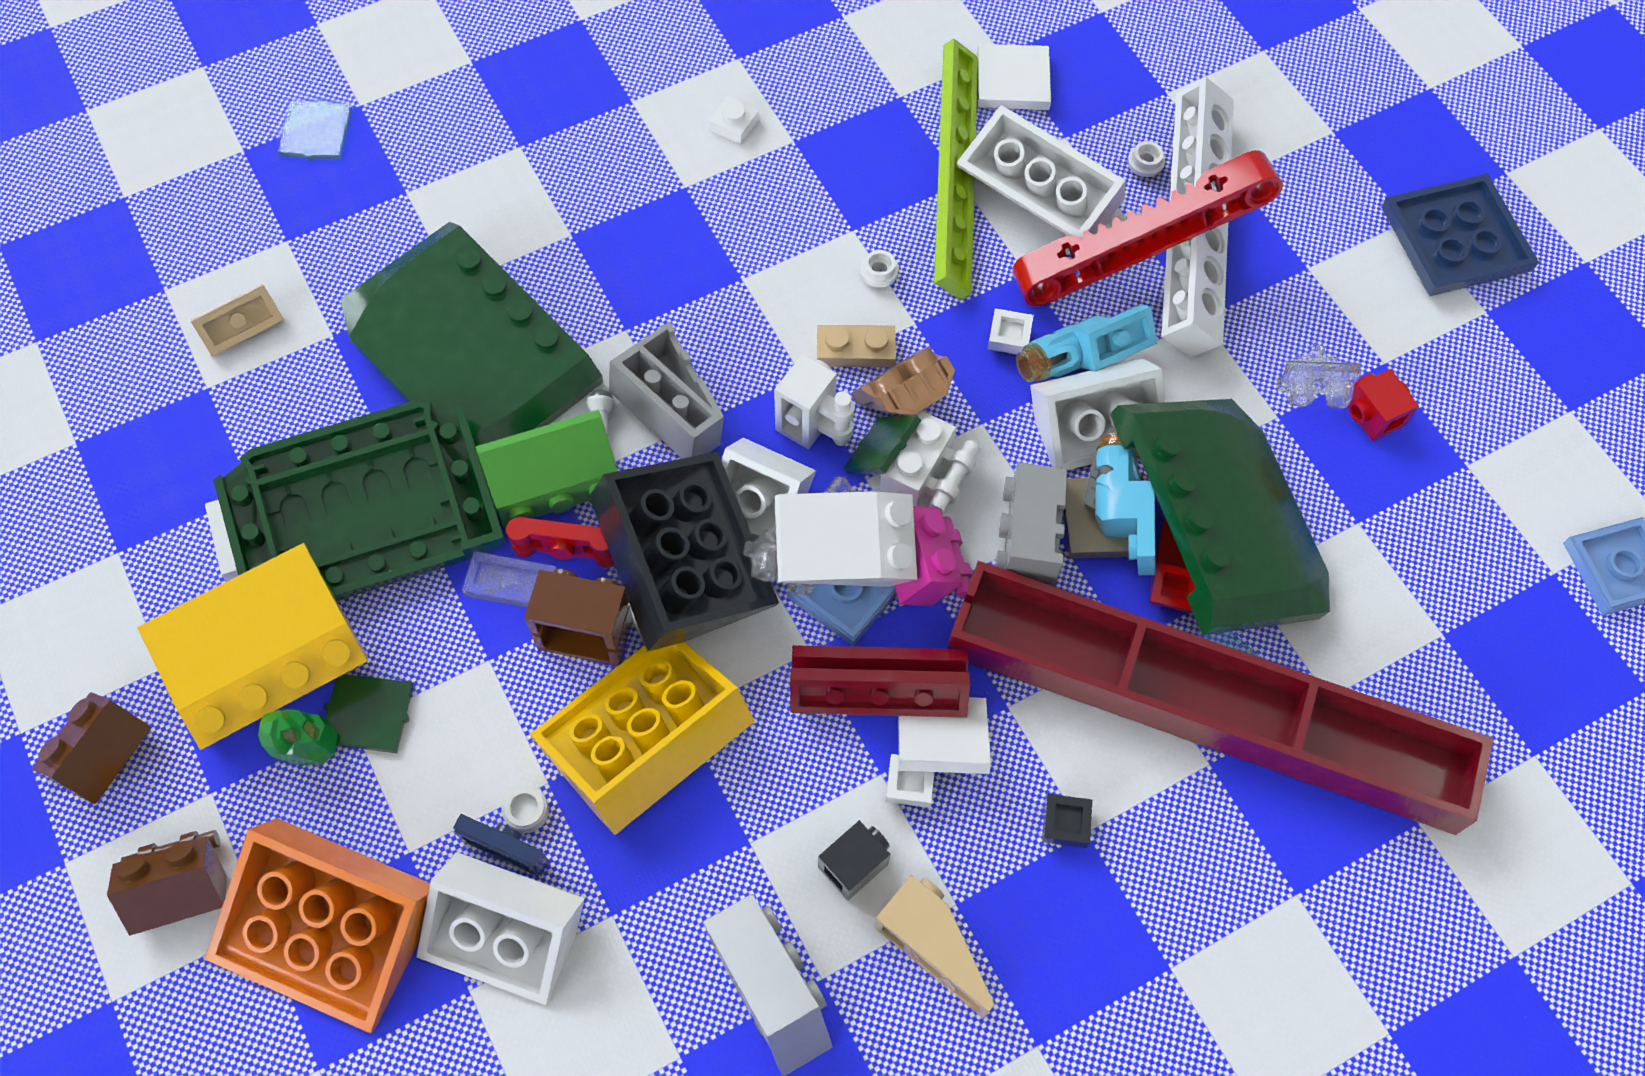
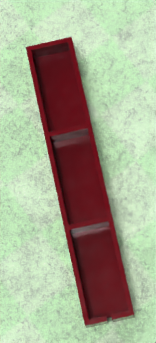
[947,560,1493,835]

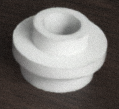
[1127,141,1165,177]
[860,250,899,287]

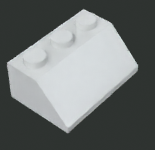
[1030,358,1165,470]
[417,852,585,1005]

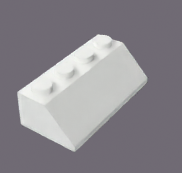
[957,105,1126,238]

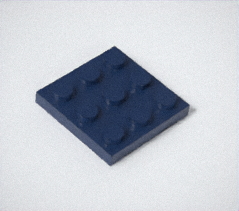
[1381,174,1539,297]

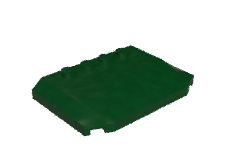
[340,221,603,446]
[1110,398,1330,636]
[213,400,506,601]

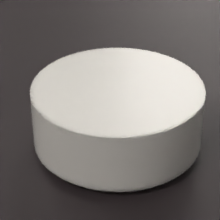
[501,785,549,833]

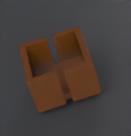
[524,569,634,666]

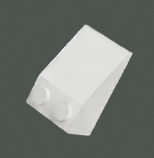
[775,492,917,587]

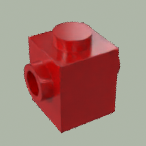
[1345,369,1419,441]

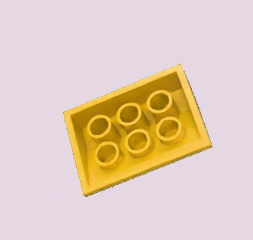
[137,543,368,750]
[530,642,755,835]

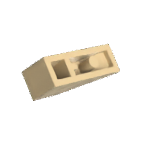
[874,875,994,1019]

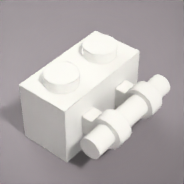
[774,354,855,450]
[879,411,980,514]

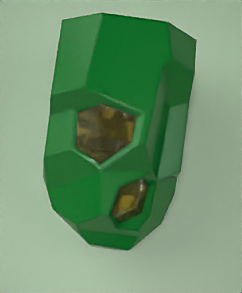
[258,709,338,766]

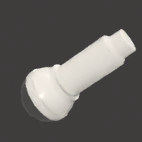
[587,389,615,436]

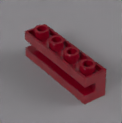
[790,645,970,717]

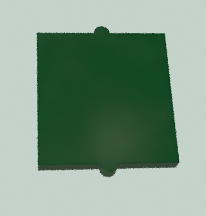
[843,415,922,474]
[324,674,414,753]

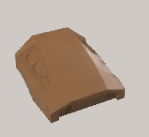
[851,347,955,415]

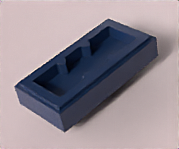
[453,814,549,877]

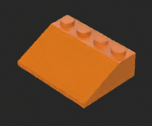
[205,818,430,1033]

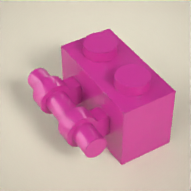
[894,506,973,606]

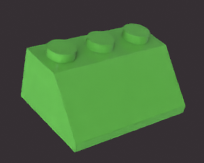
[476,410,618,527]

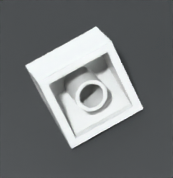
[721,438,816,556]

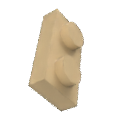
[190,284,284,357]
[817,325,896,367]

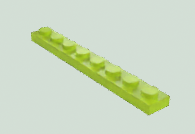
[934,38,978,299]

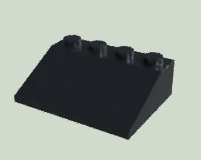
[589,452,779,652]

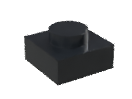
[1042,793,1093,848]

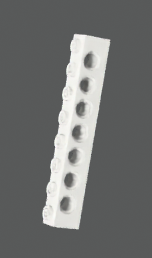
[1161,77,1234,358]

